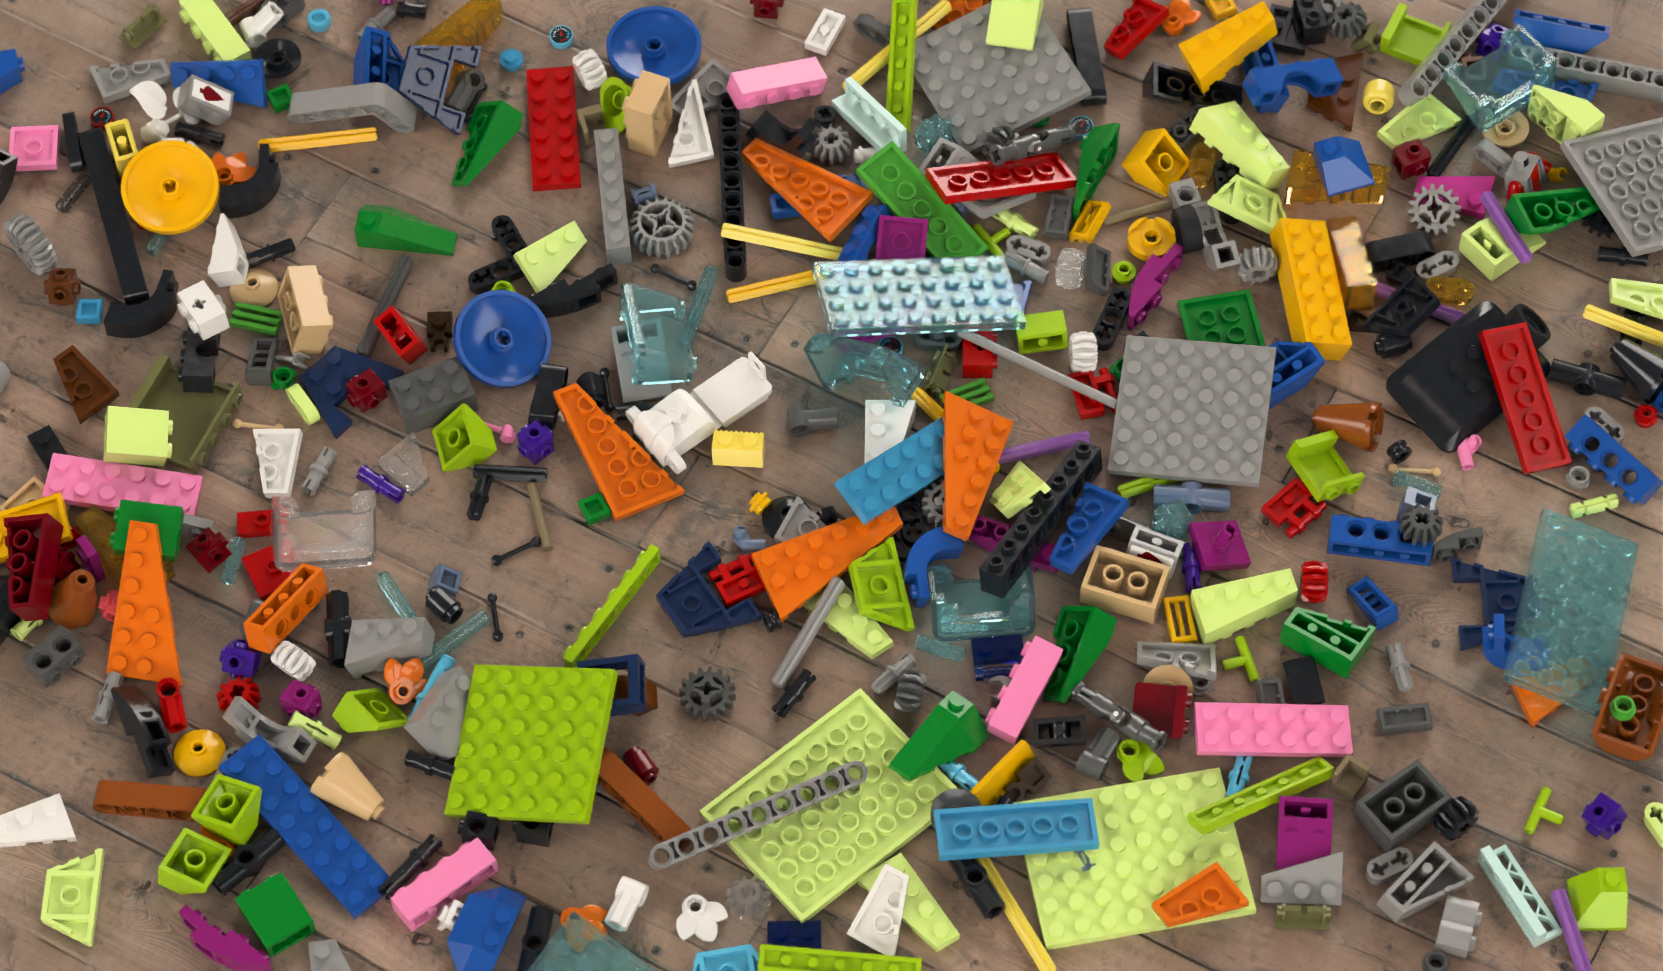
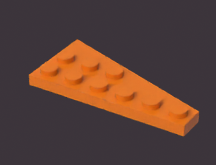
[553,383,685,522]

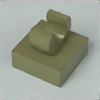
[1351,21,1381,54]

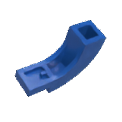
[902,526,964,607]
[1482,614,1546,674]

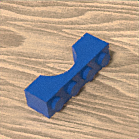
[1242,58,1344,107]
[827,204,893,299]

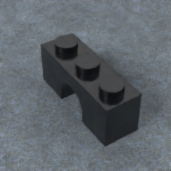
[178,325,221,393]

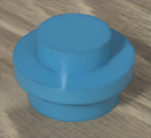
[499,49,523,72]

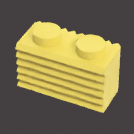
[105,119,138,177]
[712,429,765,468]

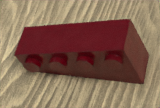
[3,513,64,622]

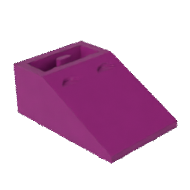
[1275,796,1333,871]

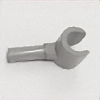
[276,352,311,370]

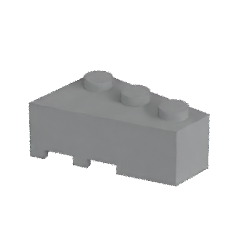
[344,617,435,680]
[404,666,472,761]
[1376,841,1475,923]

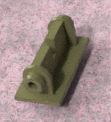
[118,4,167,50]
[921,343,958,396]
[1276,903,1331,931]

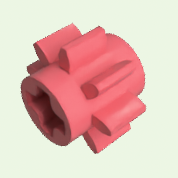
[98,590,119,622]

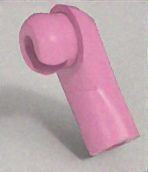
[1457,434,1482,471]

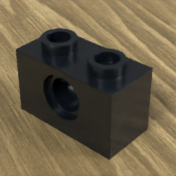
[1032,715,1087,749]

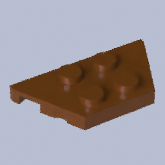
[1306,52,1363,132]

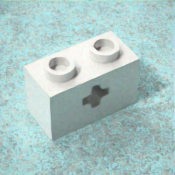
[177,280,230,341]

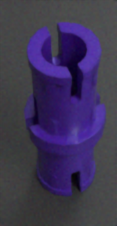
[356,465,406,504]
[1181,542,1202,594]

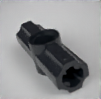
[1547,358,1626,400]
[324,590,352,668]
[212,827,286,896]
[947,858,1005,919]
[517,905,555,971]

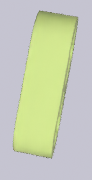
[286,383,321,426]
[1643,802,1663,848]

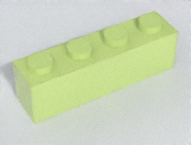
[179,0,252,60]

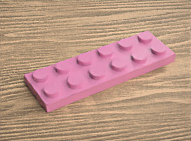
[42,453,203,516]
[1193,702,1353,758]

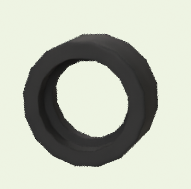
[1171,205,1203,255]
[1504,304,1551,350]

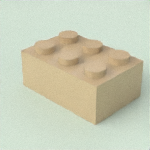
[622,70,673,157]
[277,265,334,355]
[1080,545,1170,624]

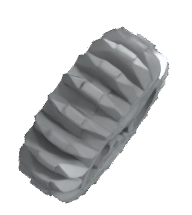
[629,196,695,259]
[4,212,57,276]

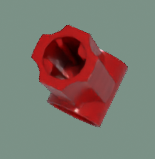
[156,677,188,733]

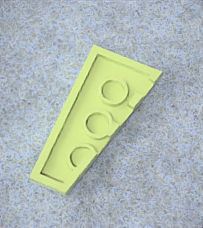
[1609,278,1663,320]
[803,577,893,660]
[857,853,960,952]

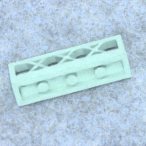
[832,77,907,152]
[1477,844,1563,948]

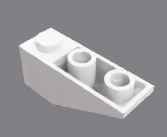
[208,213,249,287]

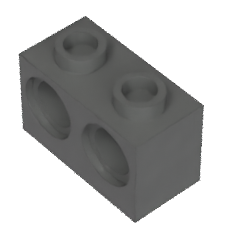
[21,625,85,688]

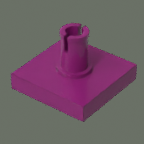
[875,215,929,269]
[1187,520,1251,571]

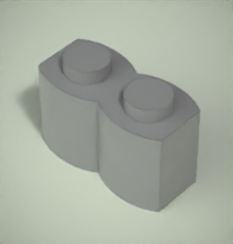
[1434,895,1483,958]

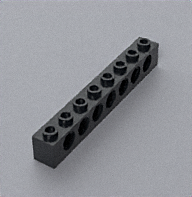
[979,440,1102,599]

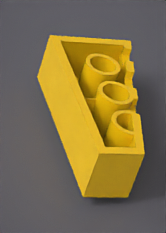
[1178,1,1278,94]

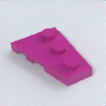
[1412,176,1496,219]

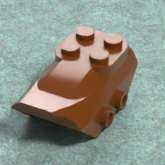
[1592,652,1663,761]

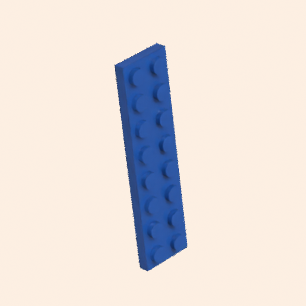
[218,734,390,919]

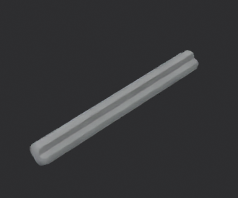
[772,577,845,689]

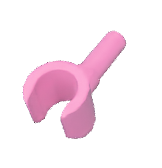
[485,422,516,444]

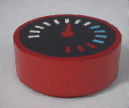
[90,107,115,131]

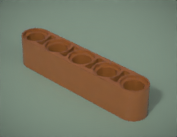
[597,748,692,852]
[93,780,208,822]

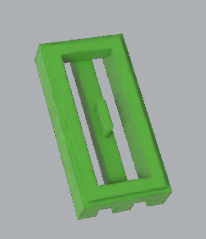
[229,302,283,336]
[939,377,995,408]

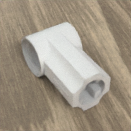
[239,1,284,48]
[605,876,649,932]

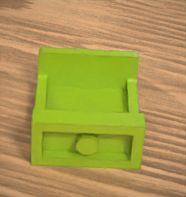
[1379,2,1452,66]
[1285,430,1365,502]

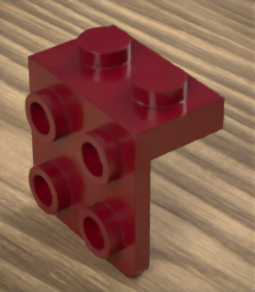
[1131,682,1192,740]

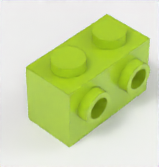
[1014,310,1068,354]

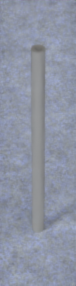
[957,327,1117,409]

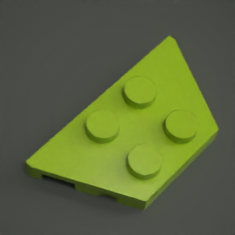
[848,537,915,632]

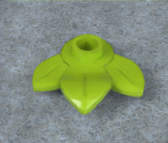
[1116,739,1165,782]

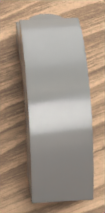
[1191,200,1241,271]
[222,696,317,764]

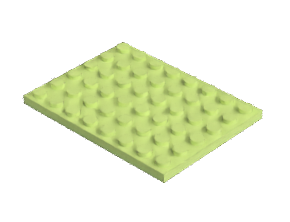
[699,688,957,925]
[1013,767,1256,950]

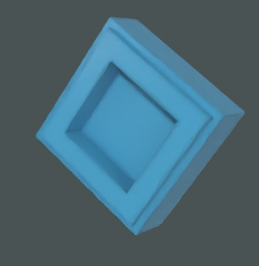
[76,299,104,324]

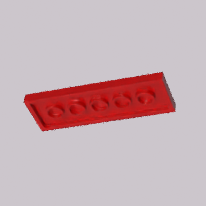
[526,66,581,192]
[925,152,1077,204]
[1478,322,1572,475]

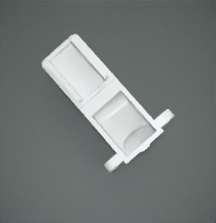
[625,351,772,474]

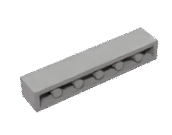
[594,128,632,265]

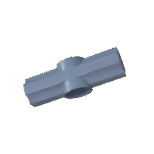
[1153,481,1230,515]

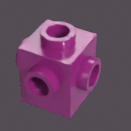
[279,679,323,720]

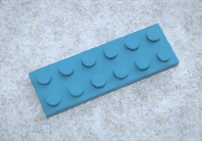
[834,417,944,525]
[933,798,1099,861]

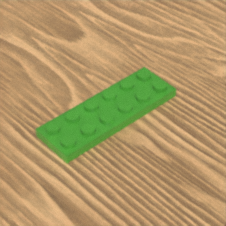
[855,141,989,279]

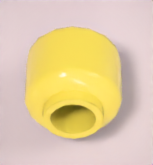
[1363,79,1395,114]

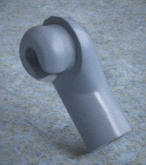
[732,525,766,552]

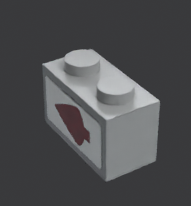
[177,75,234,126]
[1126,525,1184,580]

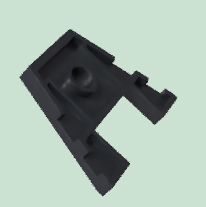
[1346,261,1441,337]

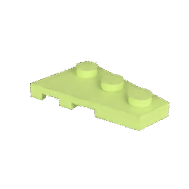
[1377,93,1462,150]
[513,221,587,293]

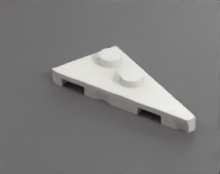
[668,79,715,168]

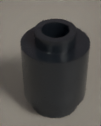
[1373,334,1412,359]
[576,372,605,408]
[425,587,463,624]

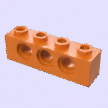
[243,563,329,654]

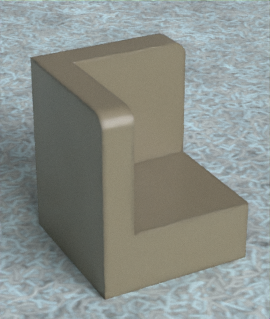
[577,104,605,146]
[1331,754,1370,801]

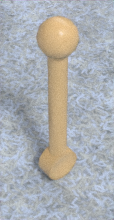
[232,419,284,429]
[1388,464,1441,477]

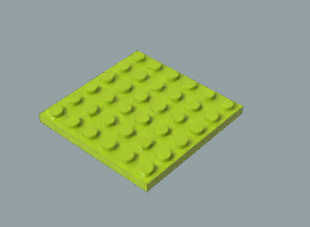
[444,664,618,824]

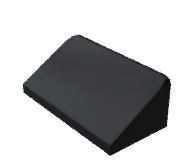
[1283,655,1326,705]

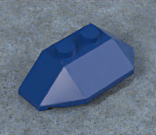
[1513,9,1610,54]
[353,26,404,92]
[1268,341,1326,409]
[447,886,527,971]

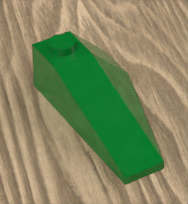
[451,100,524,187]
[1073,122,1120,222]
[1504,187,1600,235]
[354,204,457,256]
[1044,605,1117,704]
[889,690,989,781]

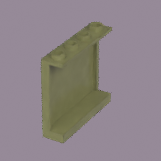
[128,353,244,474]

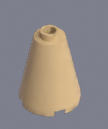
[310,752,385,821]

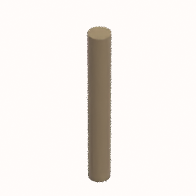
[1103,198,1173,227]
[527,483,553,552]

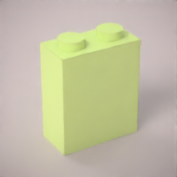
[103,406,173,467]

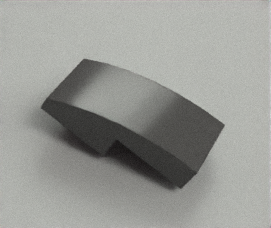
[1167,105,1201,150]
[1431,527,1483,563]

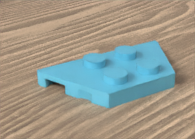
[692,944,759,971]

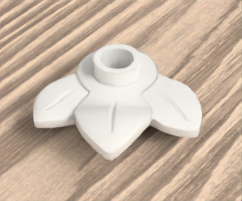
[676,894,728,942]

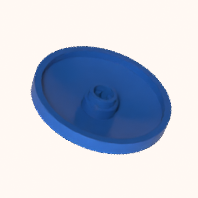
[606,6,702,85]
[453,290,552,388]

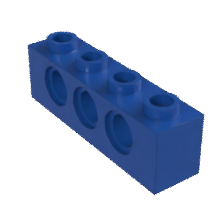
[1241,39,1290,113]
[1564,414,1663,505]
[1327,514,1433,566]

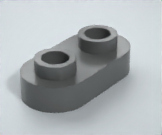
[853,14,891,48]
[913,323,962,352]

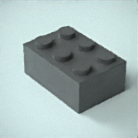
[388,356,478,435]
[1353,759,1452,853]

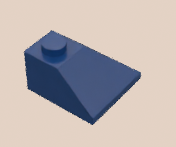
[1313,136,1375,197]

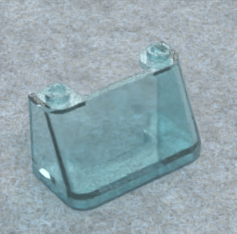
[1444,24,1557,132]
[619,282,697,385]
[803,333,924,407]
[927,564,1036,641]

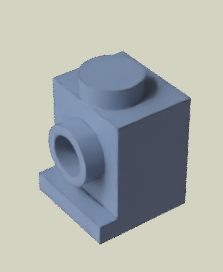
[1396,486,1438,521]

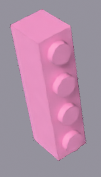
[726,57,827,110]
[985,635,1063,745]
[390,837,498,932]

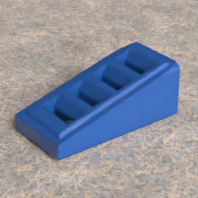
[1346,576,1399,631]

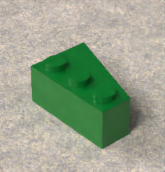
[1279,607,1376,679]

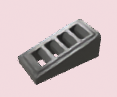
[245,338,279,386]

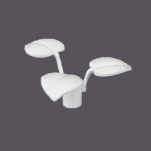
[129,81,201,148]

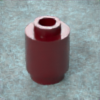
[622,746,659,785]

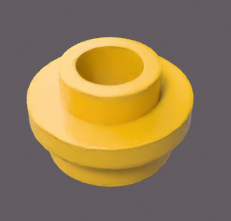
[749,492,772,515]

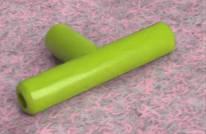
[972,223,1011,262]
[1222,635,1260,684]
[1524,787,1564,834]

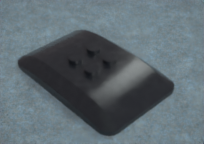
[1386,301,1551,453]

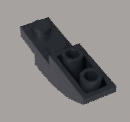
[527,263,618,318]
[111,685,175,778]

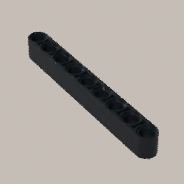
[717,92,747,282]
[78,127,150,305]

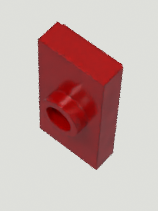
[237,508,289,539]

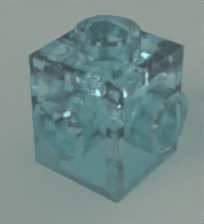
[915,113,953,154]
[1151,499,1194,540]

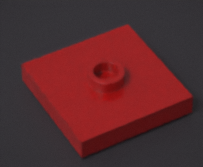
[241,538,301,601]

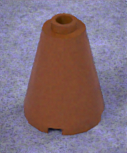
[1312,402,1384,453]
[49,569,98,629]

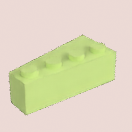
[1189,101,1290,190]
[1190,568,1298,644]

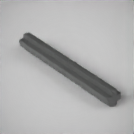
[357,254,414,357]

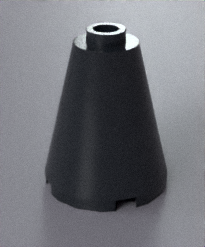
[1609,339,1663,405]

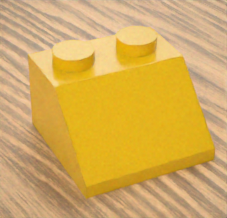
[1121,128,1192,197]

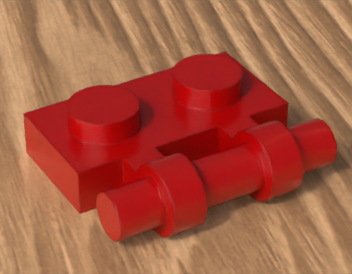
[1068,367,1118,420]
[1261,477,1327,539]
[708,552,766,608]

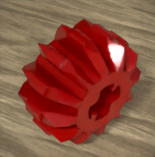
[1300,560,1329,604]
[216,675,262,712]

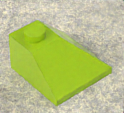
[432,403,497,472]
[332,687,408,733]
[191,774,262,846]
[158,827,232,895]
[1566,867,1628,931]

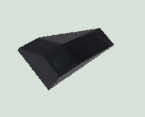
[1143,61,1242,107]

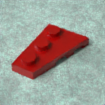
[1103,0,1170,60]

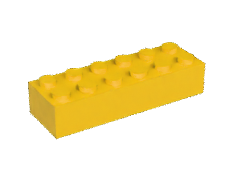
[1269,218,1352,361]

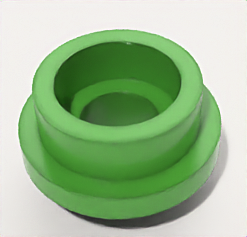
[1609,695,1636,721]

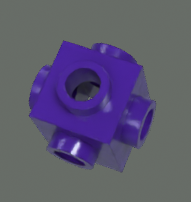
[1475,22,1513,62]
[517,420,554,466]
[219,639,262,678]
[1581,792,1628,840]

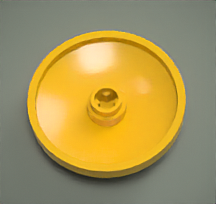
[121,140,220,235]

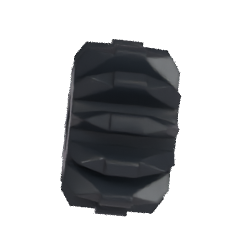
[1433,796,1479,841]

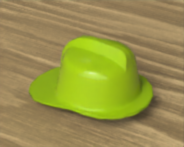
[600,77,632,134]

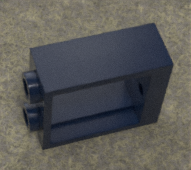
[577,654,646,717]

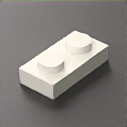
[804,8,846,56]

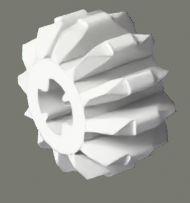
[572,49,608,91]
[1068,331,1098,373]
[270,641,316,681]

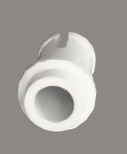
[853,146,878,165]

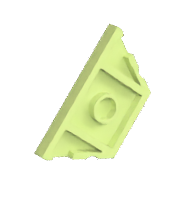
[1207,174,1287,234]
[989,460,1051,519]
[40,848,105,947]

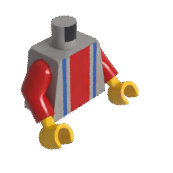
[1504,151,1568,205]

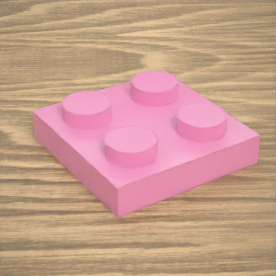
[9,125,60,172]

